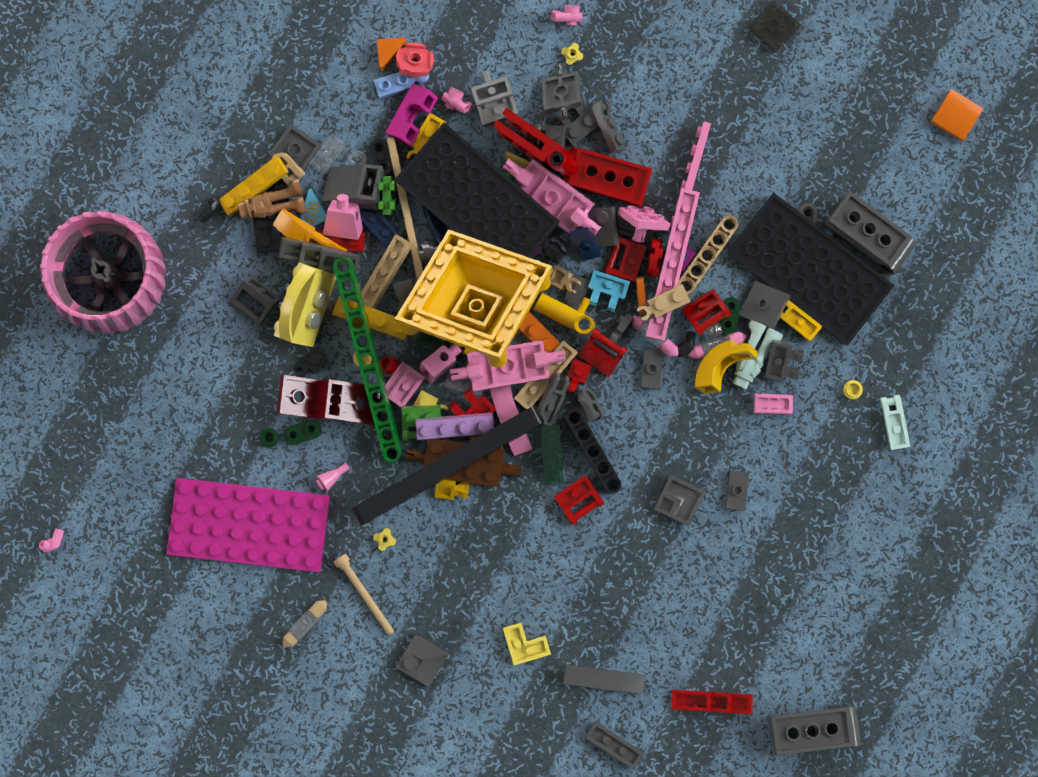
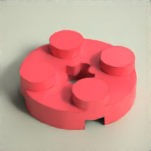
[396,43,434,77]

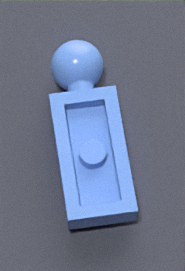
[374,72,429,99]

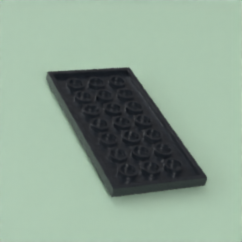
[394,122,560,258]
[726,192,895,346]

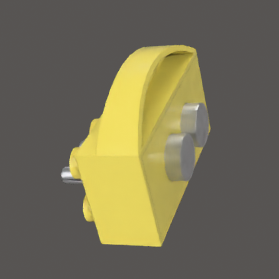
[274,262,336,347]

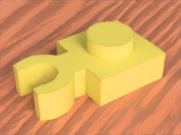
[413,390,449,417]

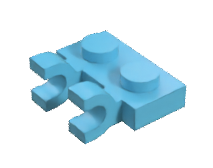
[588,270,630,312]

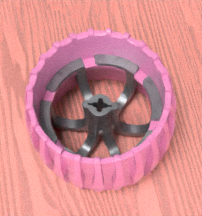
[40,211,166,334]

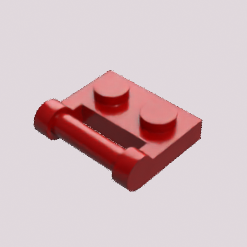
[602,237,647,283]
[681,289,732,336]
[578,328,628,377]
[554,475,605,525]

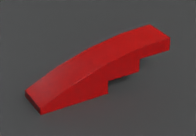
[671,689,754,714]

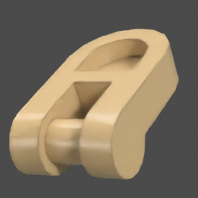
[272,152,305,186]

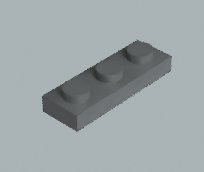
[585,721,645,769]

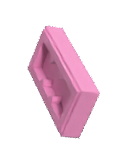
[753,394,793,415]

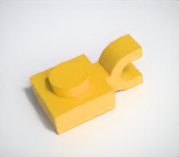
[435,479,469,500]

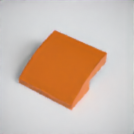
[930,89,984,142]

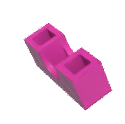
[385,84,438,147]

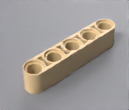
[678,216,738,296]

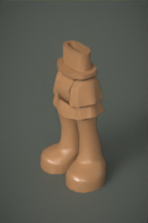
[238,178,307,219]

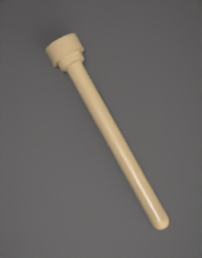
[333,553,394,635]

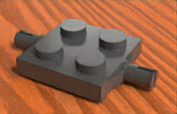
[541,64,582,121]

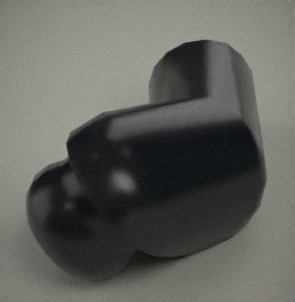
[198,196,221,223]
[677,331,696,357]

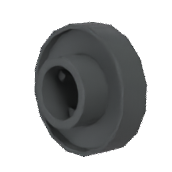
[419,241,438,265]

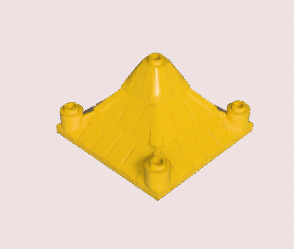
[395,230,553,368]

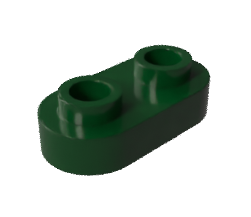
[717,297,741,335]
[284,420,322,445]

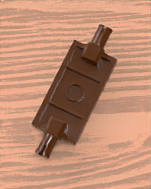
[406,438,522,487]

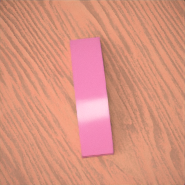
[490,385,532,456]

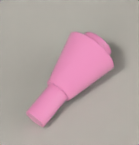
[315,463,350,492]

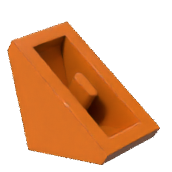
[377,37,407,72]

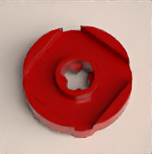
[646,238,663,277]

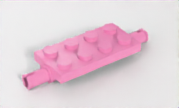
[502,158,601,236]
[450,340,566,391]

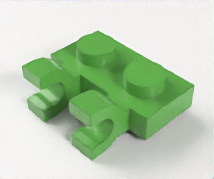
[378,176,396,215]

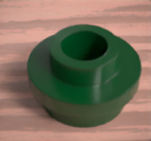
[260,428,279,447]

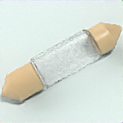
[283,600,327,648]

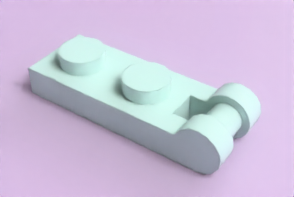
[880,395,910,451]

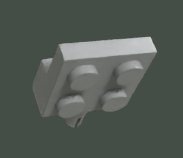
[471,71,519,126]

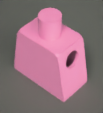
[323,194,363,240]
[418,344,461,385]

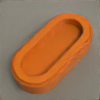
[636,277,647,315]

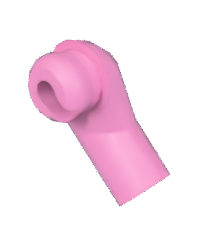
[39,528,64,552]

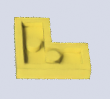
[503,623,551,665]

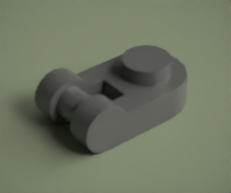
[578,387,604,422]

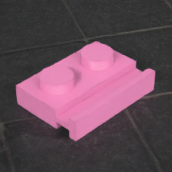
[386,361,425,408]

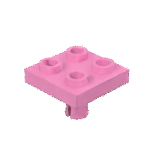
[618,205,671,242]

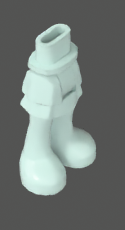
[733,320,783,389]

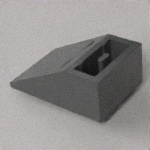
[322,164,385,210]

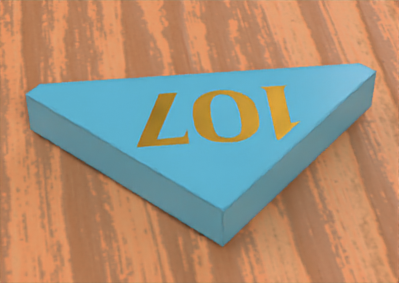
[301,189,326,227]

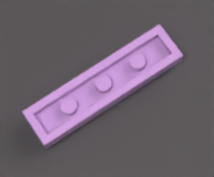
[415,413,494,440]

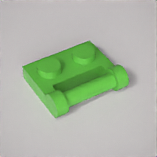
[402,405,441,441]

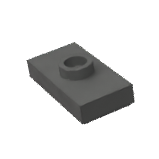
[641,349,663,390]
[725,470,749,511]

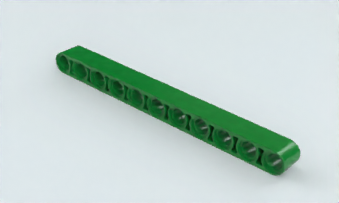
[333,257,402,462]

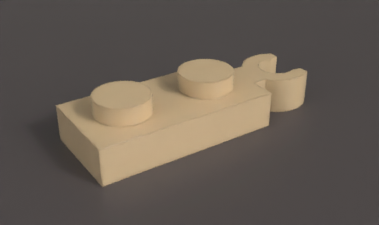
[636,284,691,321]

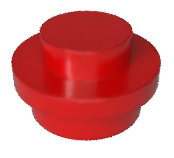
[380,356,398,375]

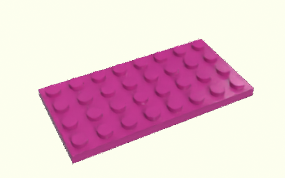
[167,478,330,573]

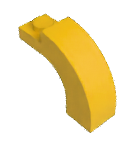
[695,340,758,394]

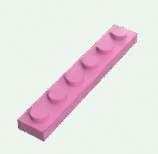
[670,122,711,227]

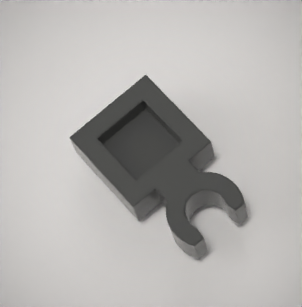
[609,313,634,344]

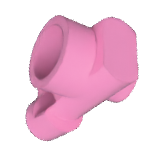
[551,5,582,25]
[441,87,474,114]

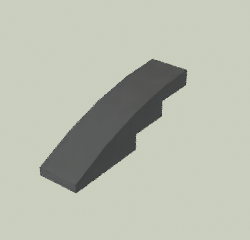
[278,237,360,274]
[562,664,645,694]

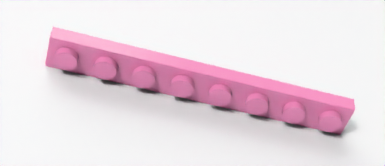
[645,188,700,341]

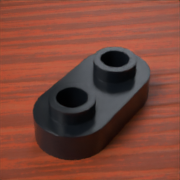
[369,139,393,176]

